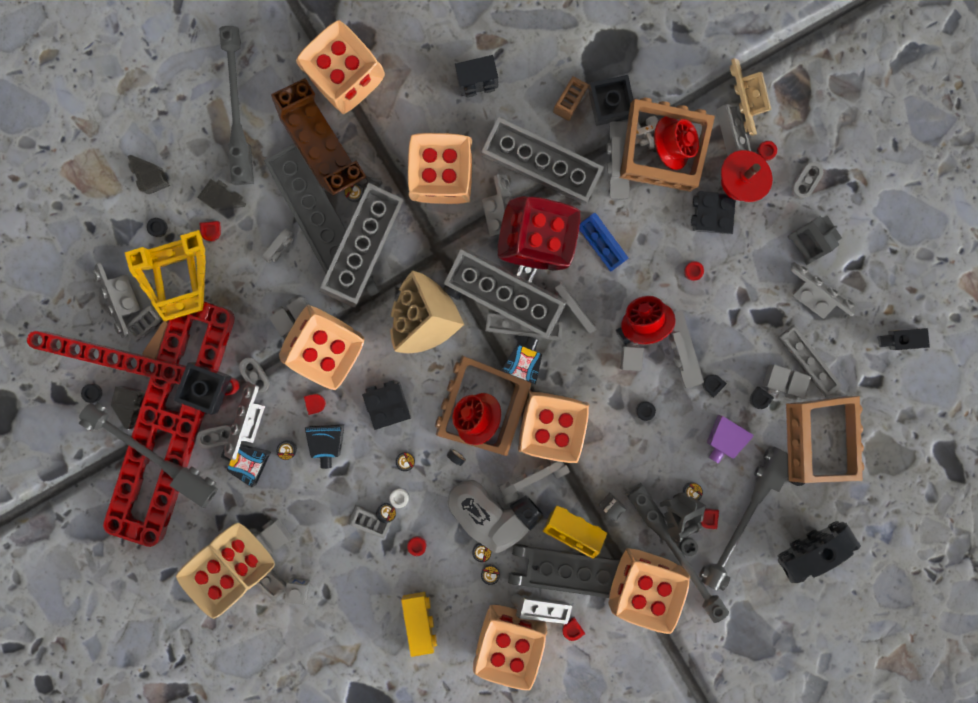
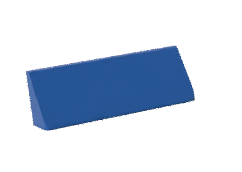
[579,213,629,272]

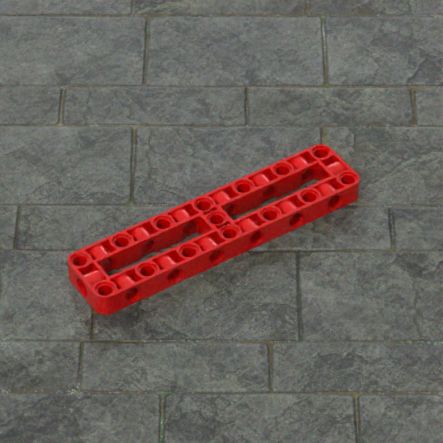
[103,301,235,547]

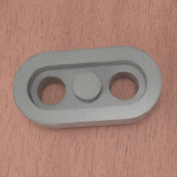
[792,162,823,199]
[262,229,294,263]
[239,358,270,393]
[196,424,231,449]

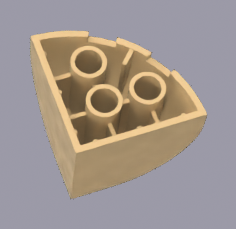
[390,271,464,353]

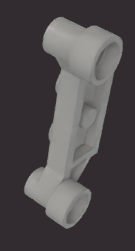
[499,460,570,505]

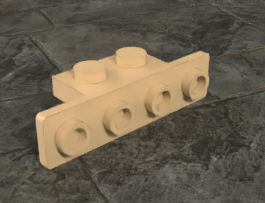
[730,58,771,136]

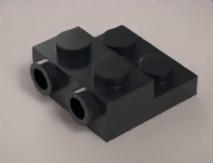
[691,191,736,234]
[362,380,411,430]

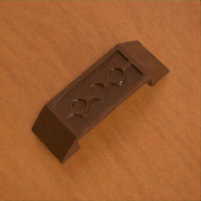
[271,78,366,195]

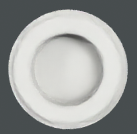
[389,488,409,508]

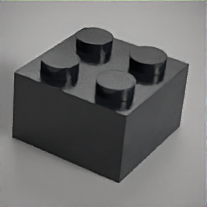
[455,55,498,98]
[588,75,634,126]
[174,362,232,415]

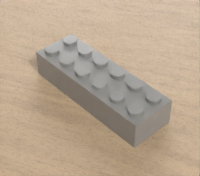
[481,117,604,205]
[319,183,404,307]
[444,248,567,338]

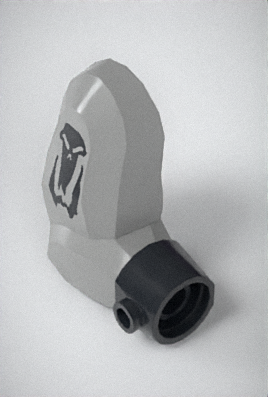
[447,480,544,553]

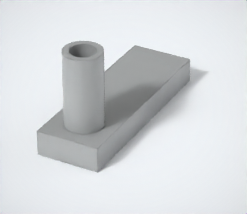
[554,283,597,334]
[510,594,572,624]

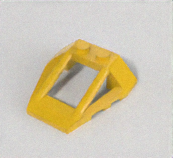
[124,230,206,321]

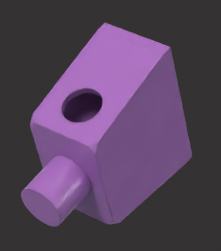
[707,415,754,464]

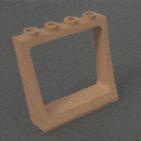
[619,97,715,192]
[435,355,531,456]
[786,396,865,483]

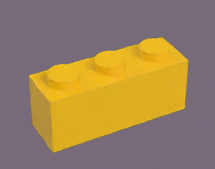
[542,506,607,559]
[401,592,437,657]

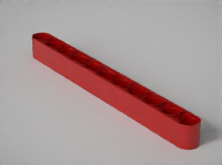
[27,331,239,395]

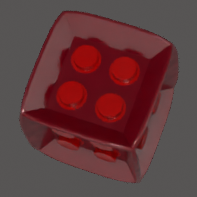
[497,196,580,271]

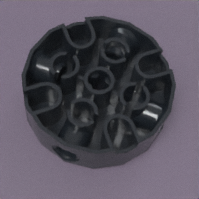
[777,521,861,583]

